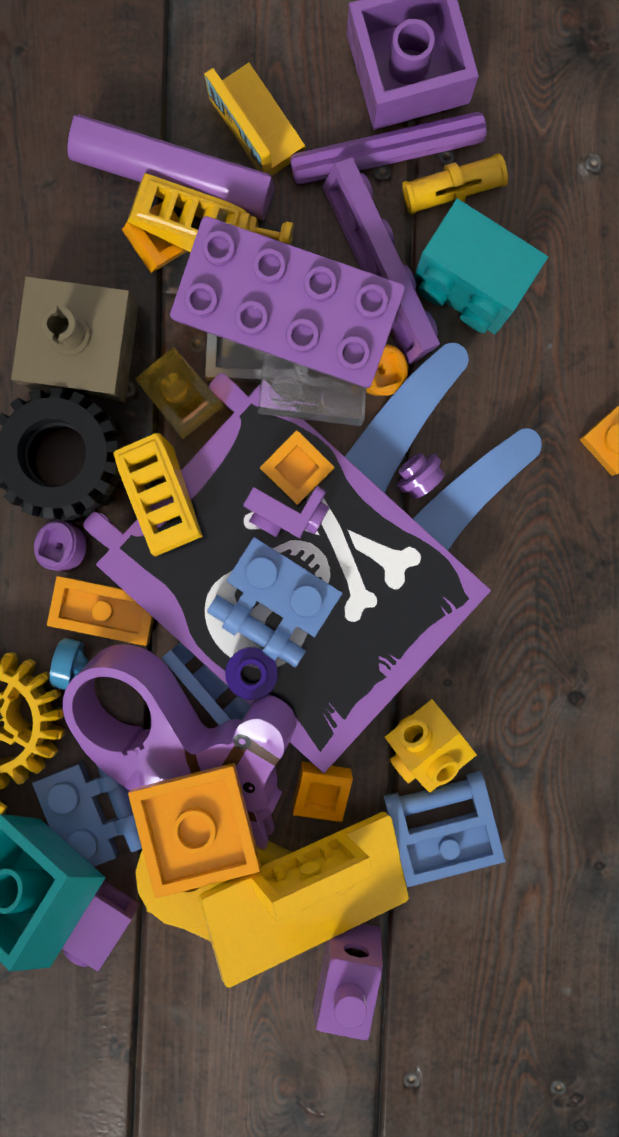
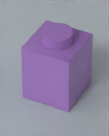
[62,881,140,971]

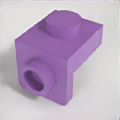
[243,486,330,539]

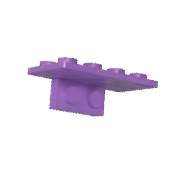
[170,216,405,388]

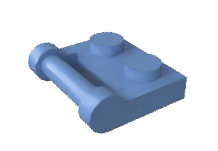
[383,771,506,887]

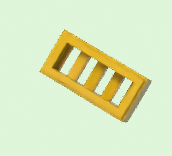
[127,173,246,253]
[113,433,203,557]

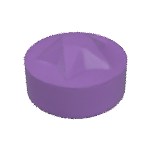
[34,520,87,572]

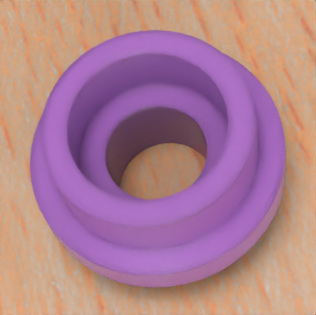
[397,453,445,499]

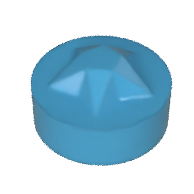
[50,638,88,690]

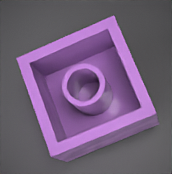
[347,0,479,130]

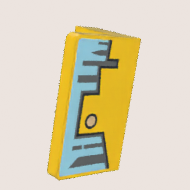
[204,63,305,176]

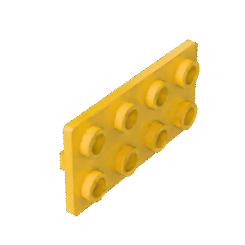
[199,812,409,988]

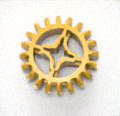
[0,652,65,789]

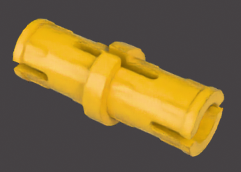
[402,153,508,215]

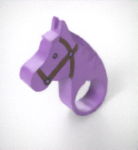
[63,644,296,849]

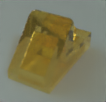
[135,347,224,440]

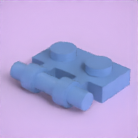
[207,537,342,668]
[32,761,142,866]

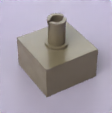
[11,276,139,404]

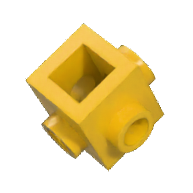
[385,699,477,793]

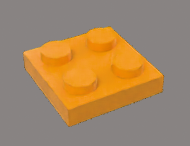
[128,762,262,898]

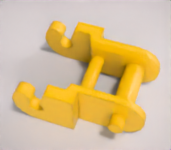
[239,212,294,245]

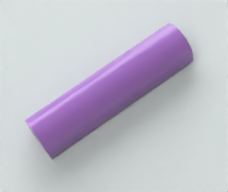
[68,114,275,221]

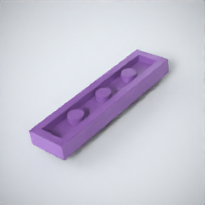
[322,157,440,366]

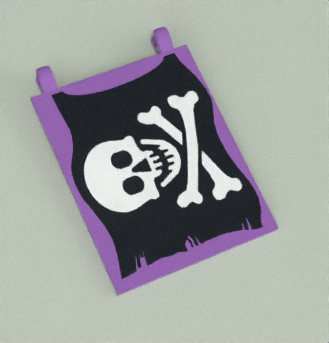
[83,373,491,773]

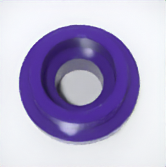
[225,647,278,700]

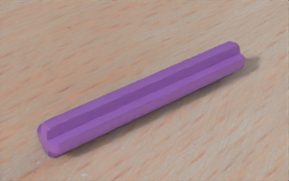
[290,112,487,184]

